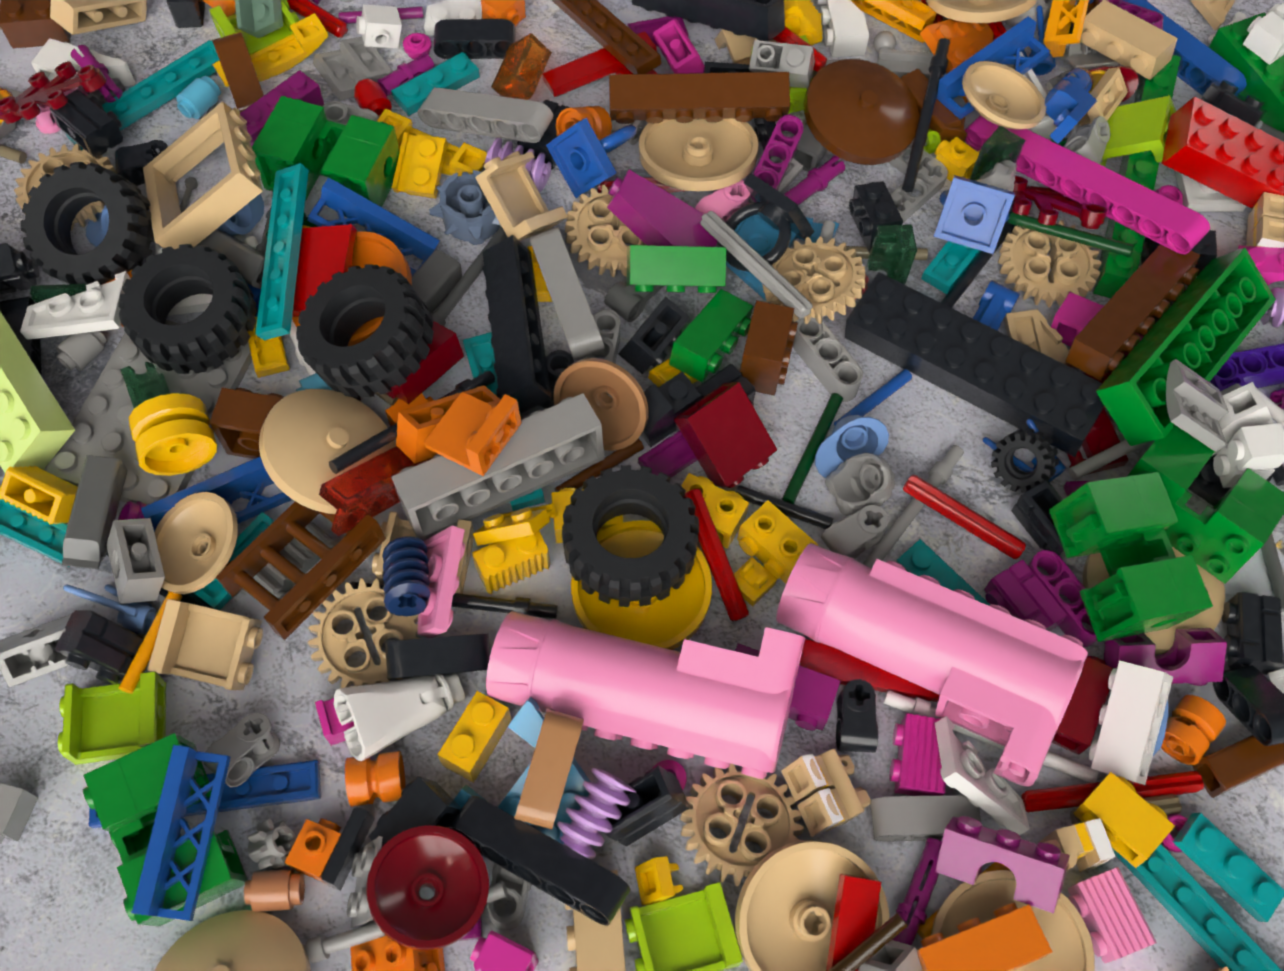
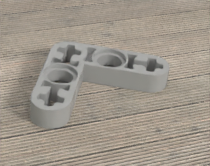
[888,142,948,223]

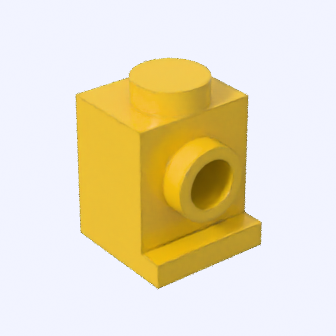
[935,137,985,182]

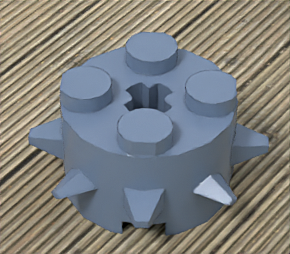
[429,170,501,245]

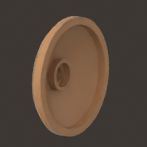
[554,358,649,451]

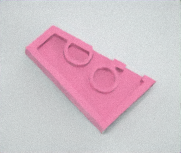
[417,526,465,638]

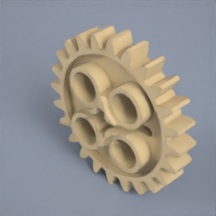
[14,144,116,231]
[565,185,647,277]
[998,220,1101,308]
[762,236,865,324]
[308,578,421,688]
[680,763,804,886]

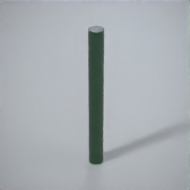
[1008,212,1134,257]
[782,393,843,504]

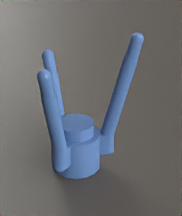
[63,584,156,635]

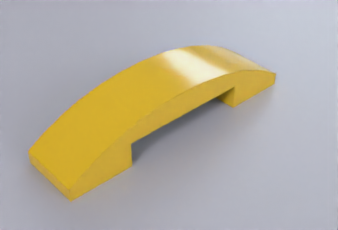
[213,13,329,87]
[377,109,487,177]

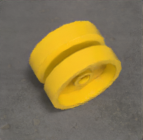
[129,393,217,476]

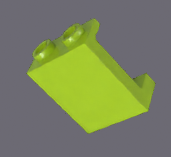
[209,0,300,55]
[1100,95,1176,167]
[57,672,166,765]
[624,882,743,971]

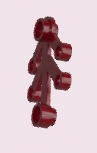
[0,61,107,124]
[1011,176,1107,229]

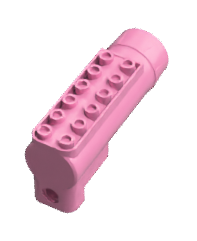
[776,543,1088,787]
[486,611,805,779]

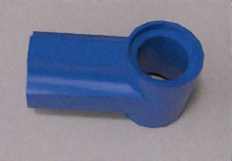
[973,280,1020,331]

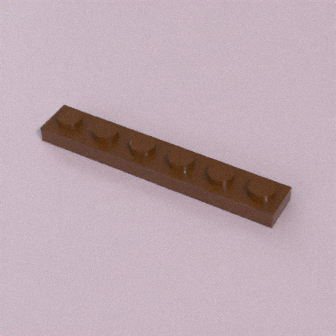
[551,0,662,74]

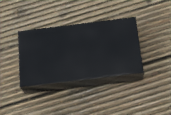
[321,806,375,891]

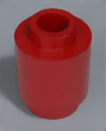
[354,79,392,117]

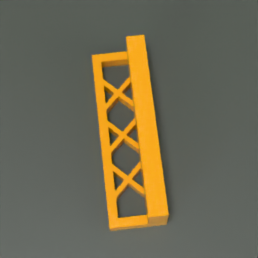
[851,0,937,43]
[1043,0,1089,58]

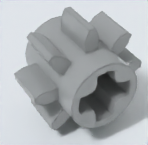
[247,820,296,870]

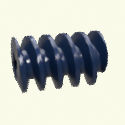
[382,537,430,617]

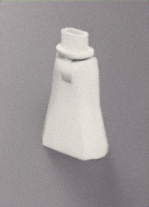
[333,673,465,762]

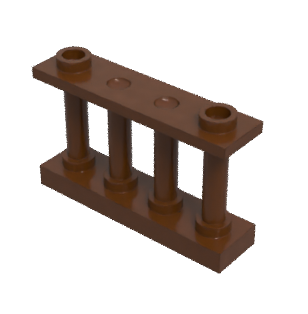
[216,501,386,640]

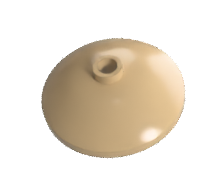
[962,61,1046,130]
[154,492,238,594]

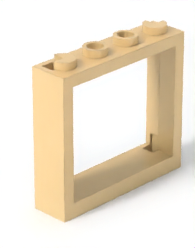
[143,101,263,249]

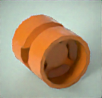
[556,106,612,140]
[1161,695,1226,765]
[345,751,406,807]

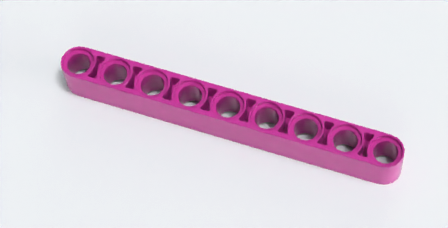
[965,115,1210,254]

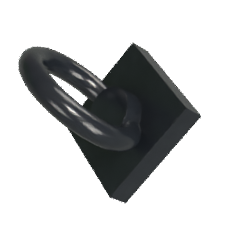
[720,173,815,272]

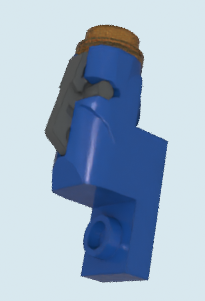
[1044,67,1098,144]

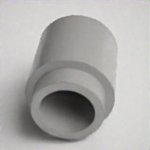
[56,331,107,371]

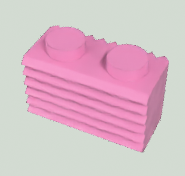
[1068,867,1157,963]

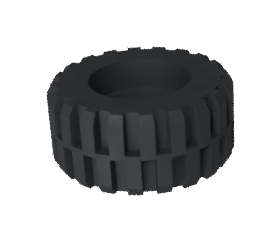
[20,162,155,289]
[118,244,257,374]
[296,265,434,398]
[562,465,699,607]

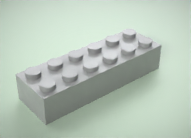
[391,393,604,541]

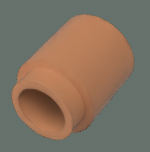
[244,869,305,912]

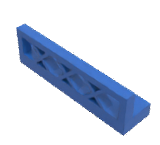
[937,16,1050,120]
[307,177,440,276]
[141,456,293,532]
[132,745,231,921]

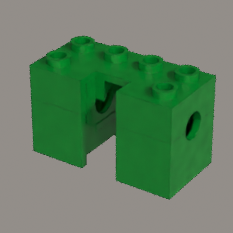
[252,96,400,207]
[1126,425,1284,584]
[1049,472,1213,642]
[83,733,248,926]

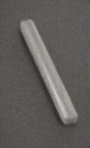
[700,211,813,319]

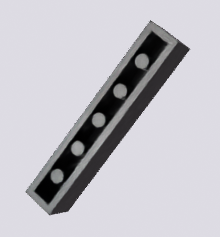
[632,0,785,41]
[482,235,551,414]

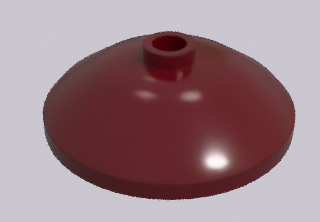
[366,825,489,950]

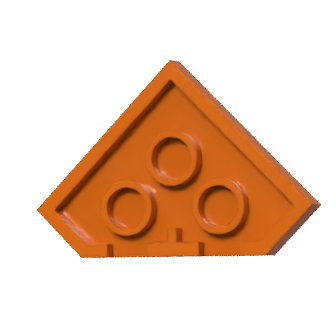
[920,19,993,103]

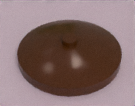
[804,59,919,165]

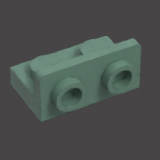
[235,0,283,39]

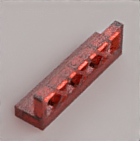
[319,446,432,537]

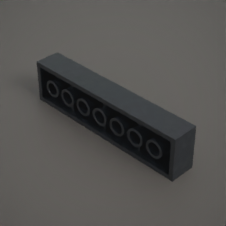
[845,272,1105,457]

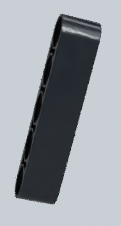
[448,795,630,926]

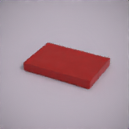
[292,224,357,317]

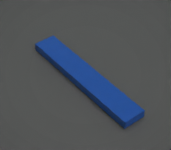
[89,760,321,829]

